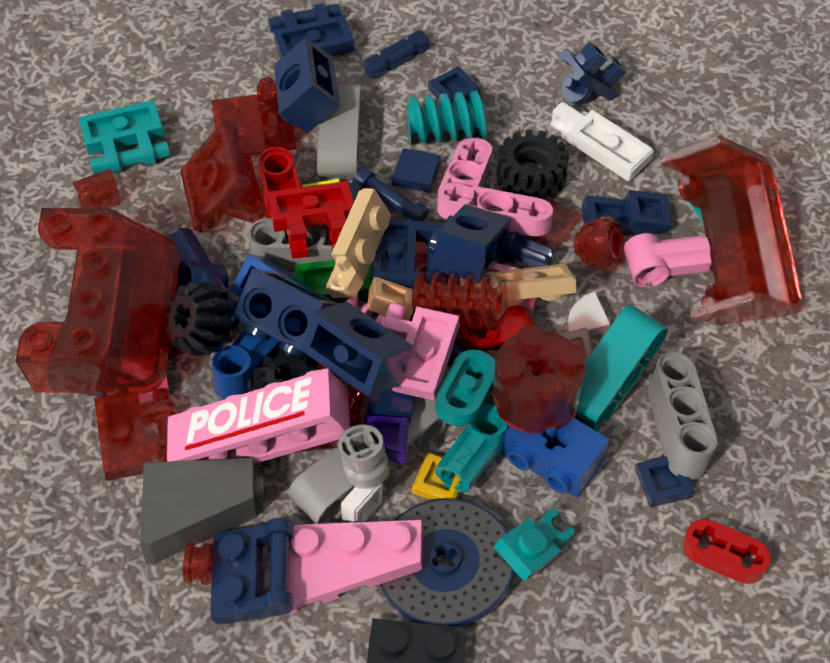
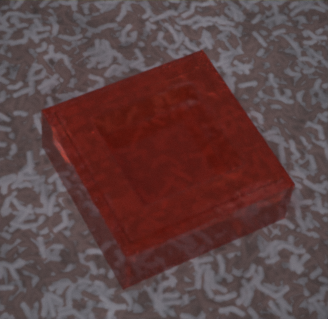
[72,169,121,216]

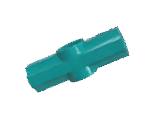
[435,374,537,493]

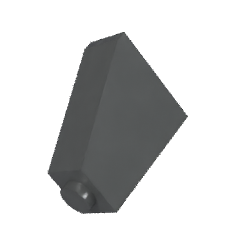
[140,457,265,564]

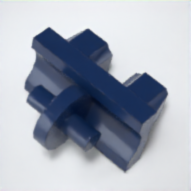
[558,41,626,105]

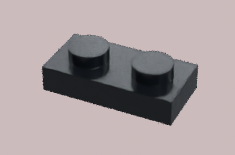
[367,618,467,663]

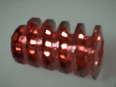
[412,271,507,331]

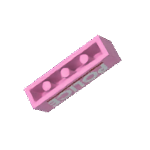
[167,368,350,464]

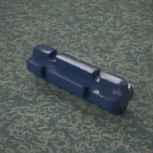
[364,30,430,79]

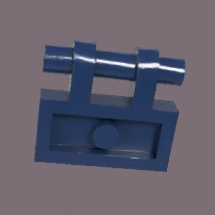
[267,3,354,59]

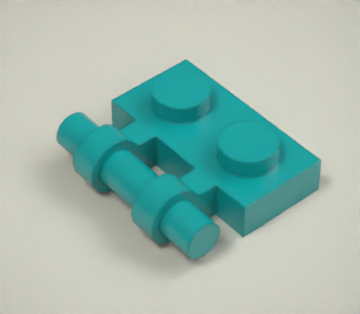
[78,100,170,175]

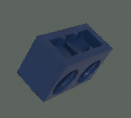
[233,269,339,357]

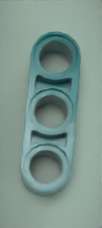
[559,304,668,432]

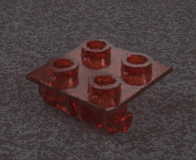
[211,77,297,159]

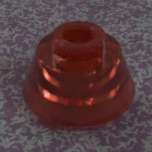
[574,216,624,272]

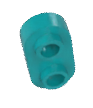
[435,350,498,426]

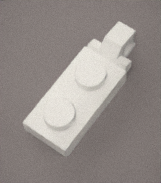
[551,101,654,182]

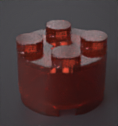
[491,325,586,434]

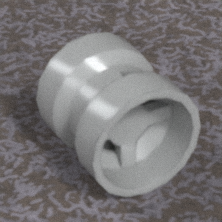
[337,424,390,489]

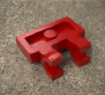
[267,181,354,259]

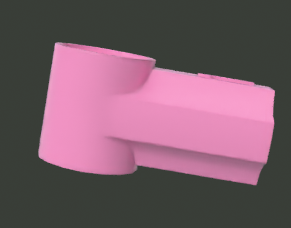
[624,233,712,287]

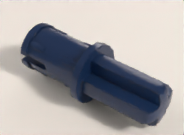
[503,231,554,267]

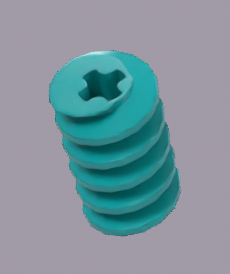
[406,91,488,145]

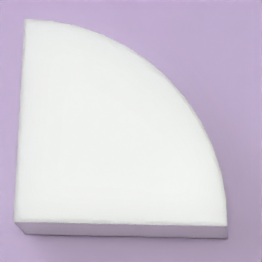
[567,292,610,337]

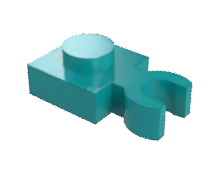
[494,509,575,582]

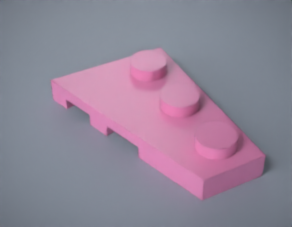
[282,520,424,616]

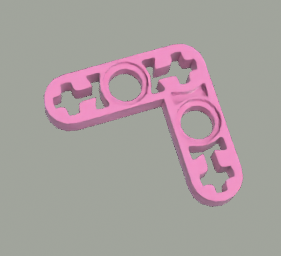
[437,138,553,236]

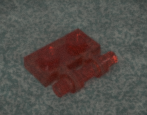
[94,388,178,481]

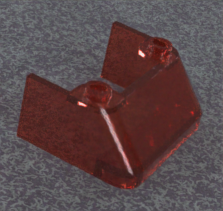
[659,135,802,325]

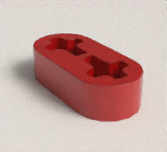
[683,519,771,584]

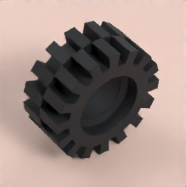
[496,130,569,200]

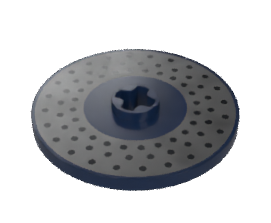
[380,498,515,627]

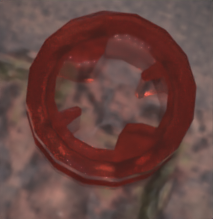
[183,542,213,586]

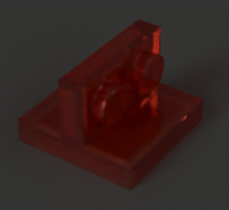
[180,120,266,233]

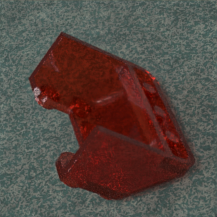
[15,208,180,394]

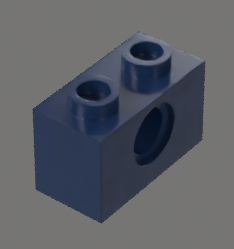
[274,37,340,134]
[429,204,511,284]
[301,301,415,397]

